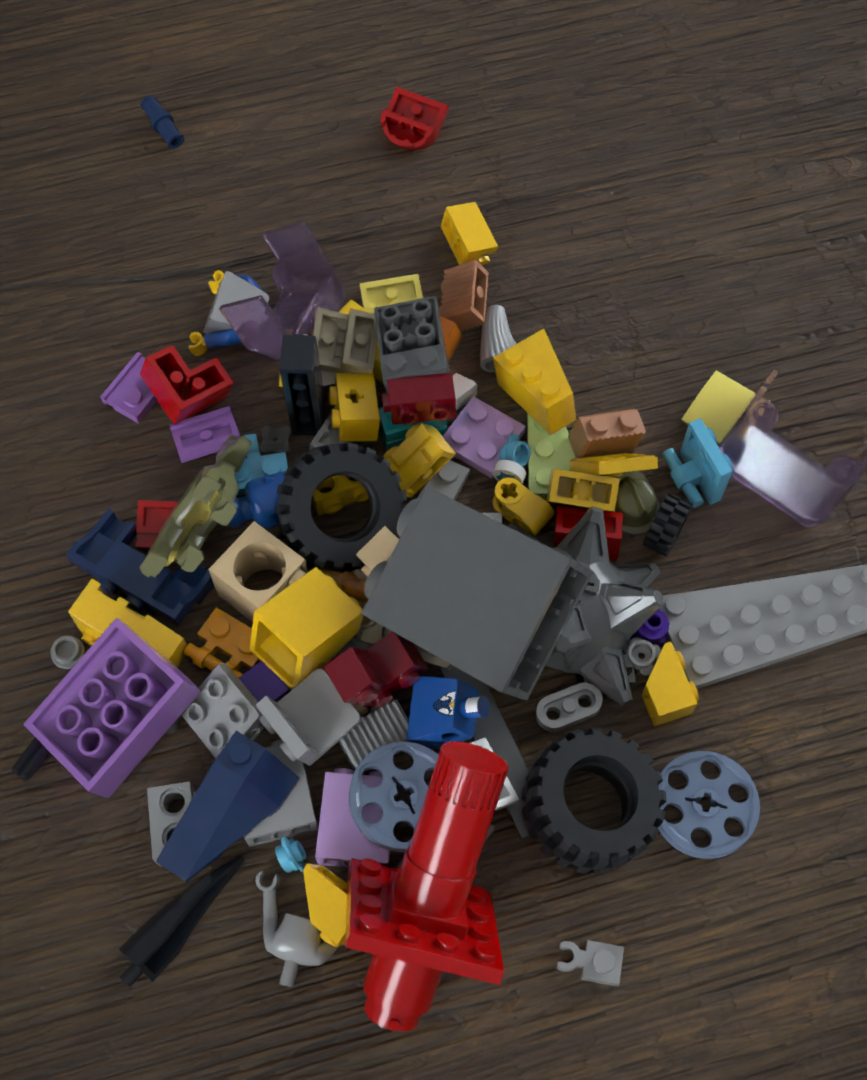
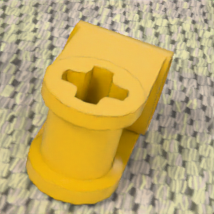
[492,477,554,537]

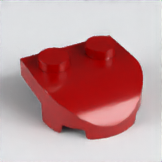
[381,87,449,150]

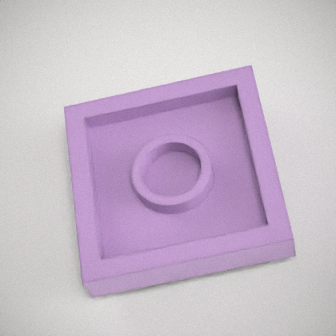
[443,396,526,478]

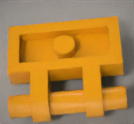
[184,607,261,678]

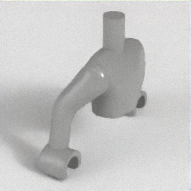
[256,870,340,987]

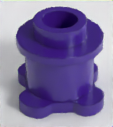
[634,609,670,645]

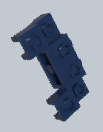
[66,508,214,626]

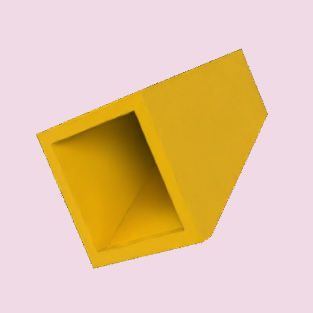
[249,567,363,690]

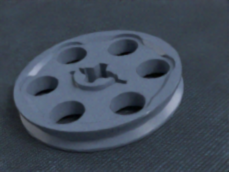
[349,742,439,852]
[657,751,760,859]

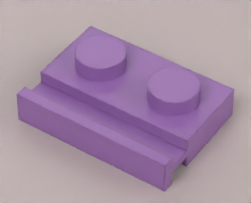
[100,352,157,424]
[169,406,240,463]

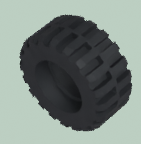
[275,443,407,571]
[521,728,666,874]

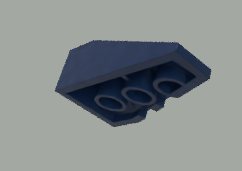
[156,730,300,882]

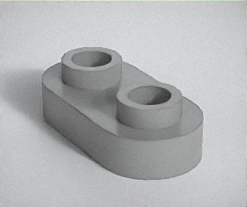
[536,682,603,732]

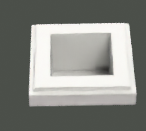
[452,373,477,411]

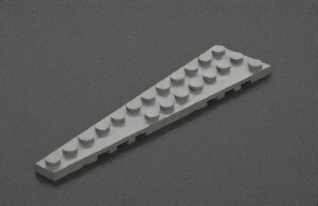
[658,564,867,689]

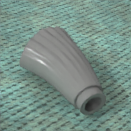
[480,305,516,373]

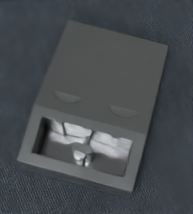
[374,296,450,393]

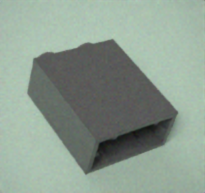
[361,487,593,700]

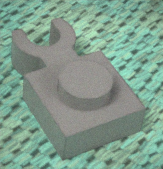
[557,940,624,986]

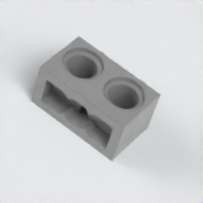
[147,782,196,866]

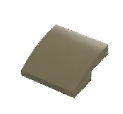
[312,308,378,373]

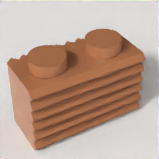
[439,260,489,331]
[568,409,646,458]

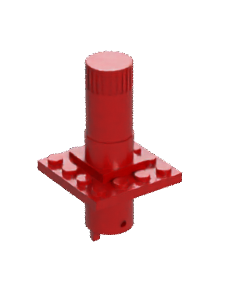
[345,741,509,1031]

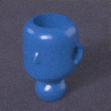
[228,471,286,529]

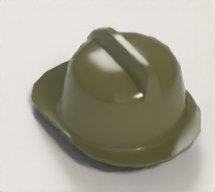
[603,471,660,535]

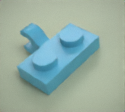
[235,434,288,495]

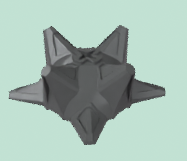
[506,506,664,706]

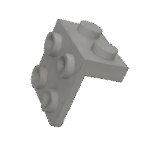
[256,668,361,766]

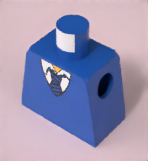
[406,676,490,750]

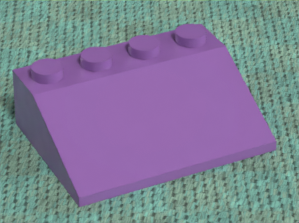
[23,618,201,798]

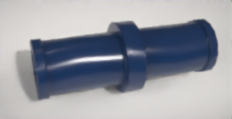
[140,95,184,149]

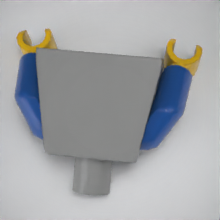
[188,270,281,356]

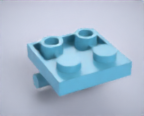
[662,418,733,508]

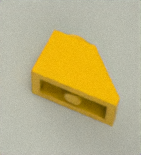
[303,864,347,947]

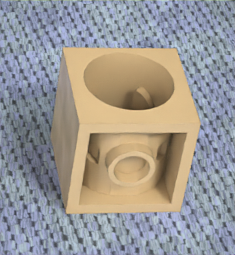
[208,521,308,622]

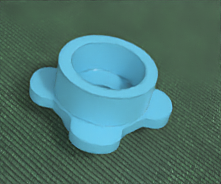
[499,434,531,467]
[275,836,307,873]

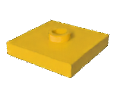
[569,453,658,478]

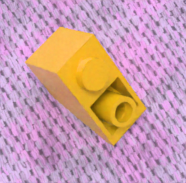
[641,641,699,726]

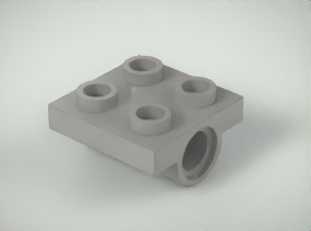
[181,663,263,758]

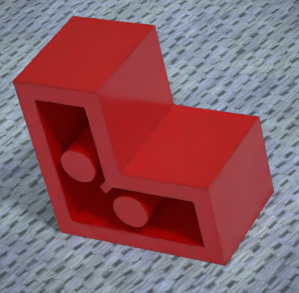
[140,345,234,425]

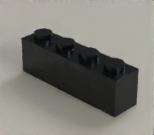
[279,333,326,436]

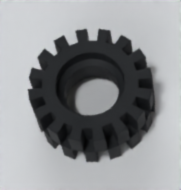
[642,493,693,557]

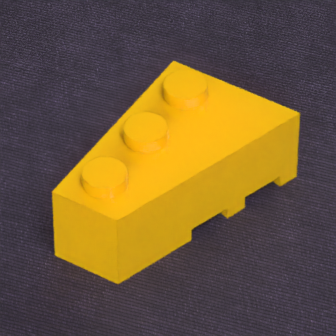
[493,329,576,435]
[68,579,187,667]

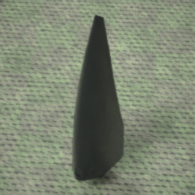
[119,855,245,987]

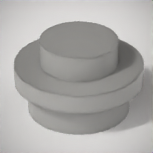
[50,636,85,669]

